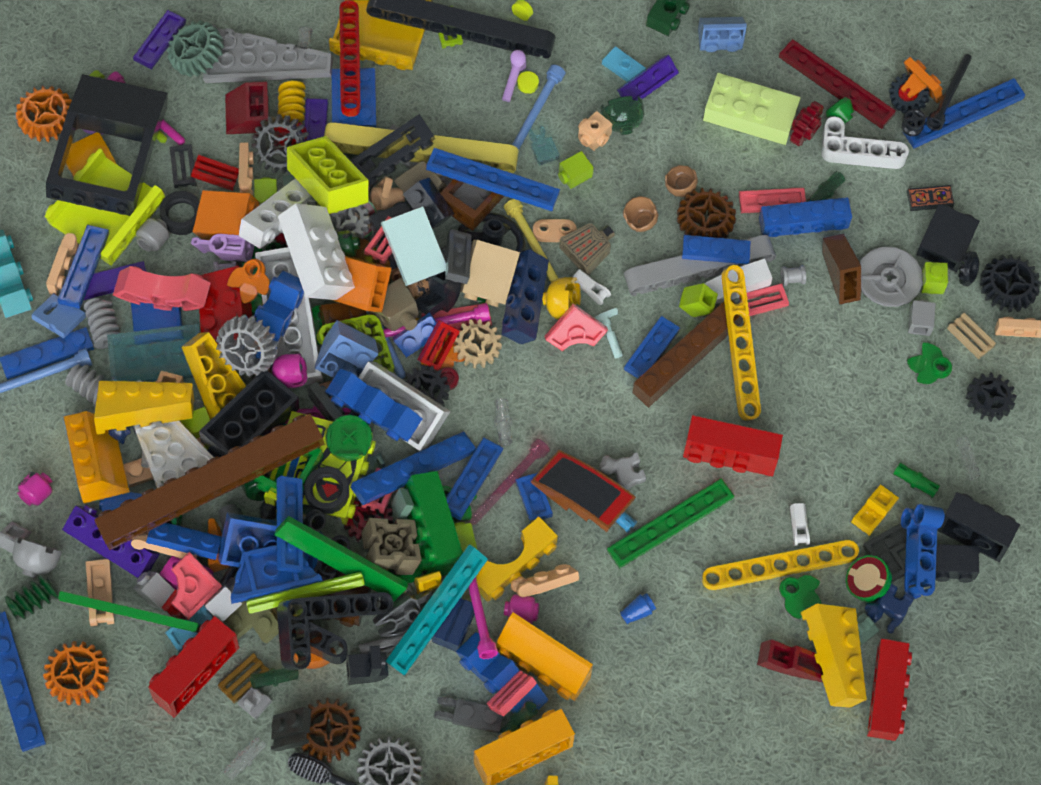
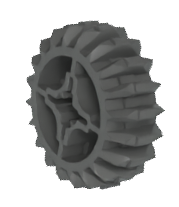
[251,114,309,174]

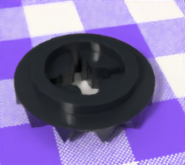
[958,251,979,287]

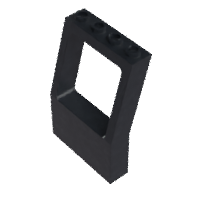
[46,74,168,216]

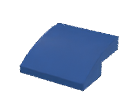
[131,302,183,344]

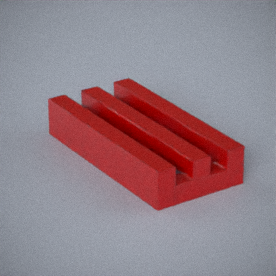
[191,155,239,191]
[417,320,460,371]

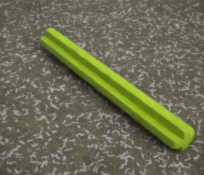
[246,572,364,613]

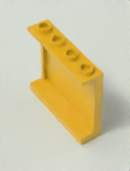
[329,0,432,70]

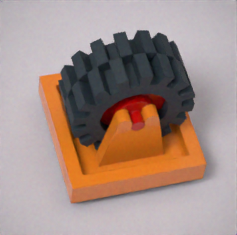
[889,57,943,114]

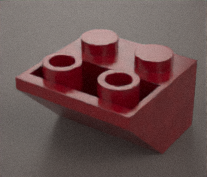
[225,82,270,135]

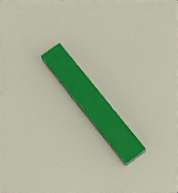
[607,478,735,569]
[275,516,408,601]
[58,591,202,633]

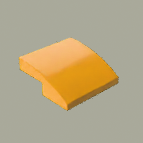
[66,132,116,178]

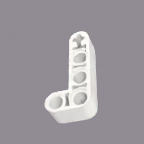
[821,117,909,169]

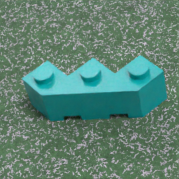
[0,230,33,318]

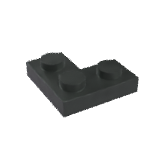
[863,523,907,583]

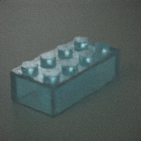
[107,324,201,382]

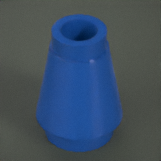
[620,593,656,624]

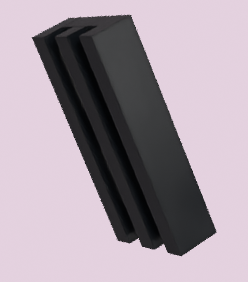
[170,144,196,188]

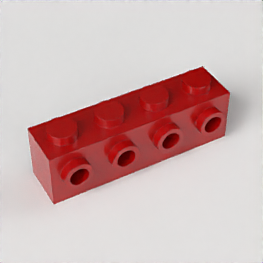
[867,639,912,741]

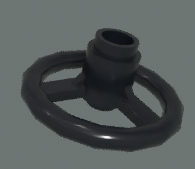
[458,212,526,252]

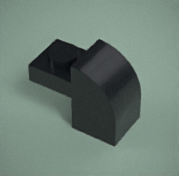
[415,271,461,316]
[346,645,389,685]

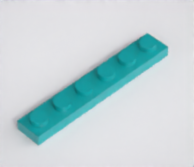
[385,545,488,676]

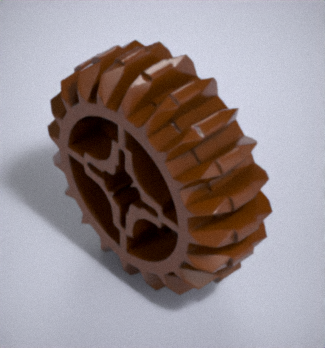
[677,187,736,239]
[302,697,362,763]

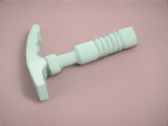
[594,308,623,358]

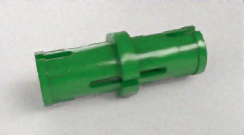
[893,462,940,498]

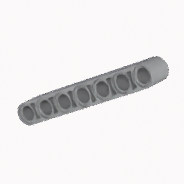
[624,235,776,296]

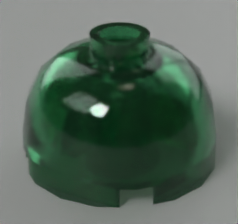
[600,96,644,135]

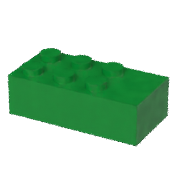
[404,471,463,576]

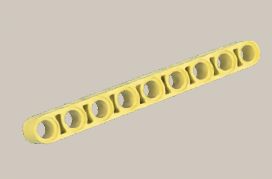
[324,123,519,173]

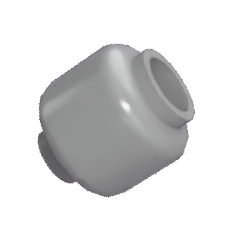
[136,218,169,252]

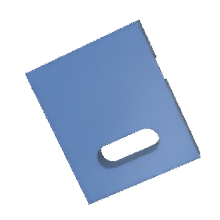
[32,293,86,338]

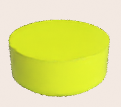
[512,0,533,21]
[517,71,539,94]

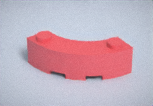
[113,266,211,311]

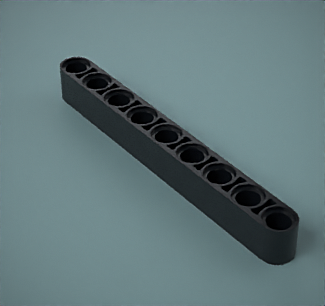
[366,0,556,59]

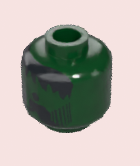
[336,229,360,257]

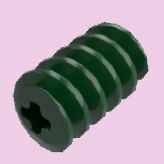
[4,575,59,622]

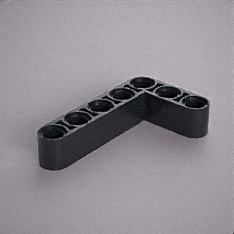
[290,535,351,664]
[277,592,394,670]

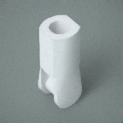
[573,269,611,305]
[790,503,810,546]

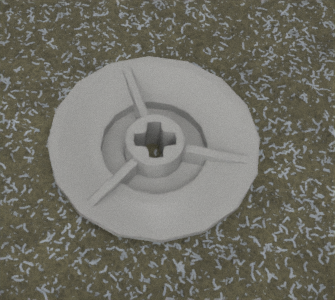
[860,247,923,307]

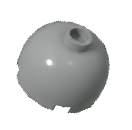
[12,537,62,578]

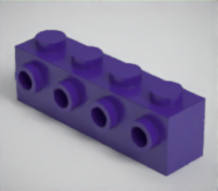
[62,504,160,578]

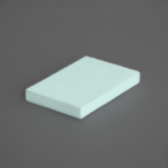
[381,207,446,286]

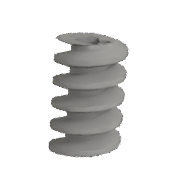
[84,298,121,349]
[65,364,110,406]

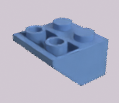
[698,17,747,52]
[315,320,378,378]

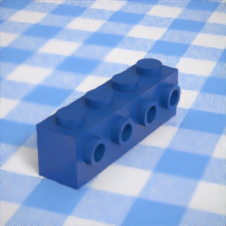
[758,197,852,237]

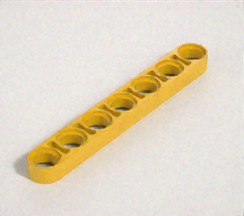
[721,265,761,421]
[702,540,859,590]

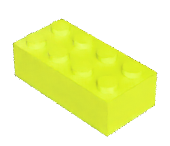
[287,136,368,214]

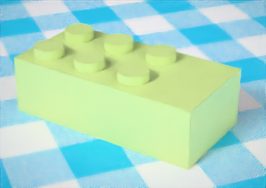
[703,73,801,145]

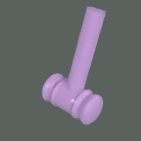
[502,50,526,102]

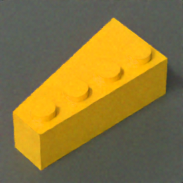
[182,332,246,420]
[94,381,194,435]
[801,604,867,708]

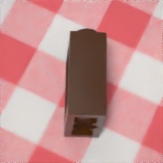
[441,179,504,231]

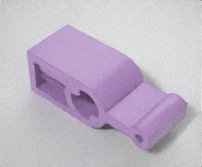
[191,234,254,262]

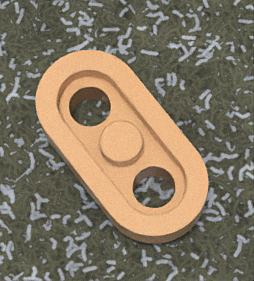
[533,219,577,242]

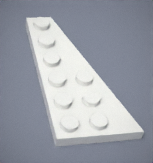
[133,379,213,488]

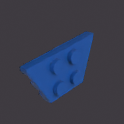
[230,545,322,604]

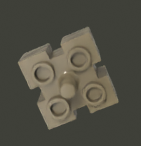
[361,518,421,575]

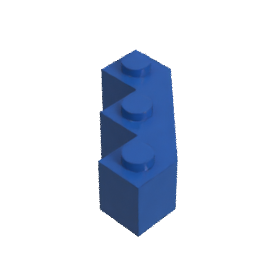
[254,271,304,358]
[325,368,423,442]
[456,632,548,720]

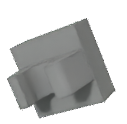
[237,685,272,720]

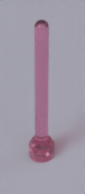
[469,438,550,525]

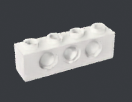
[239,178,316,249]

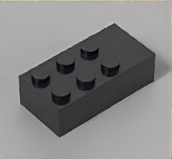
[199,371,299,457]

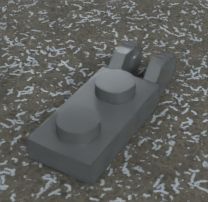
[434,697,503,734]

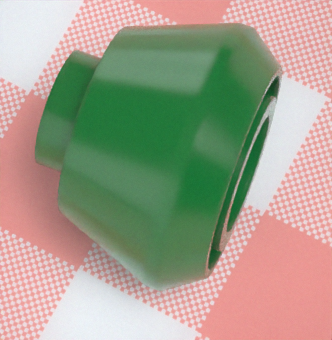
[826,97,854,124]

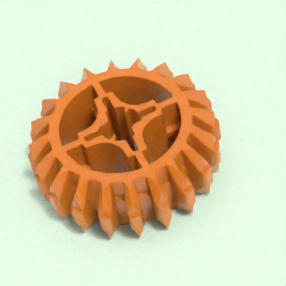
[15,85,72,143]
[43,641,109,706]

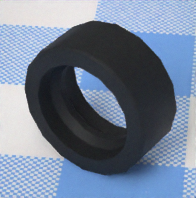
[160,191,200,235]
[304,467,349,514]

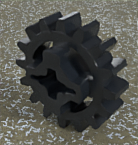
[404,365,450,407]
[965,372,1017,422]

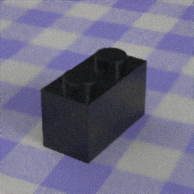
[403,178,455,229]
[935,544,980,583]

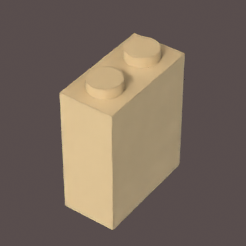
[460,240,520,307]

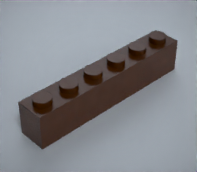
[632,300,743,408]

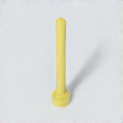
[503,199,558,283]

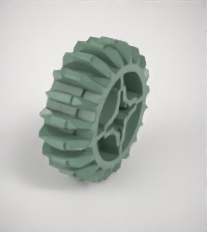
[167,20,224,77]

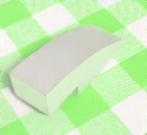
[704,259,772,304]

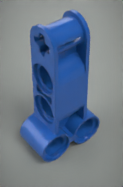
[901,504,945,599]

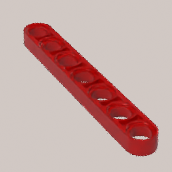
[339,0,361,117]

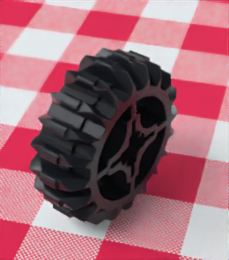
[980,254,1041,313]

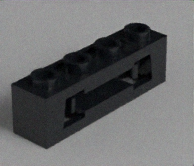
[350,114,436,188]

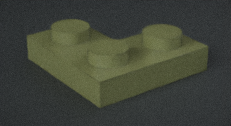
[223,601,279,643]

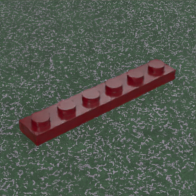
[779,39,896,129]

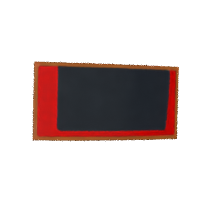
[530,450,636,532]

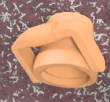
[370,176,405,211]

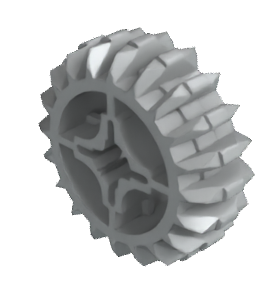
[216,314,279,377]
[357,736,423,785]

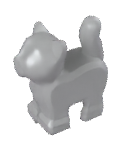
[599,452,646,490]

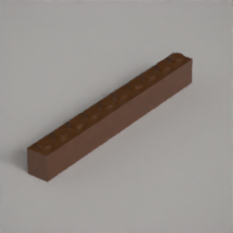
[94,414,325,550]

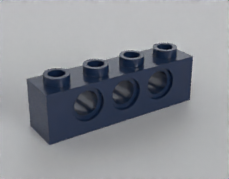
[501,249,549,344]

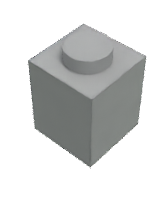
[908,299,936,336]
[133,571,175,609]
[205,584,242,622]

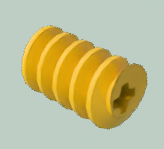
[277,81,306,124]

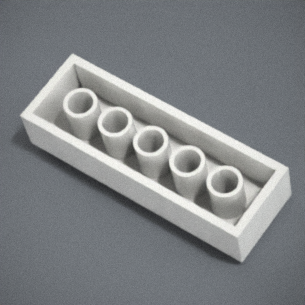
[255,247,323,385]

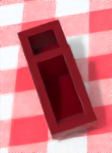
[757,639,823,683]

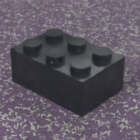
[937,492,1020,563]

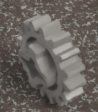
[329,204,370,239]

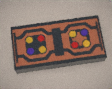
[907,185,954,211]

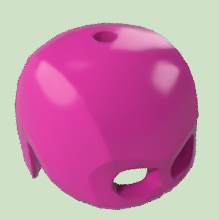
[272,354,307,388]

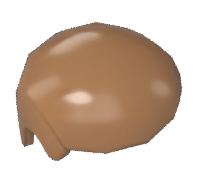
[665,165,698,197]
[623,196,659,232]

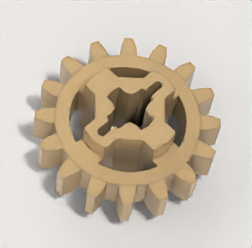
[453,319,502,369]

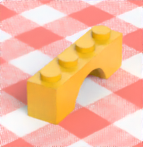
[476,517,558,602]

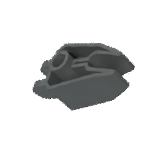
[373,589,434,637]

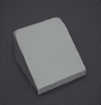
[0,522,31,553]

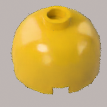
[543,277,581,320]

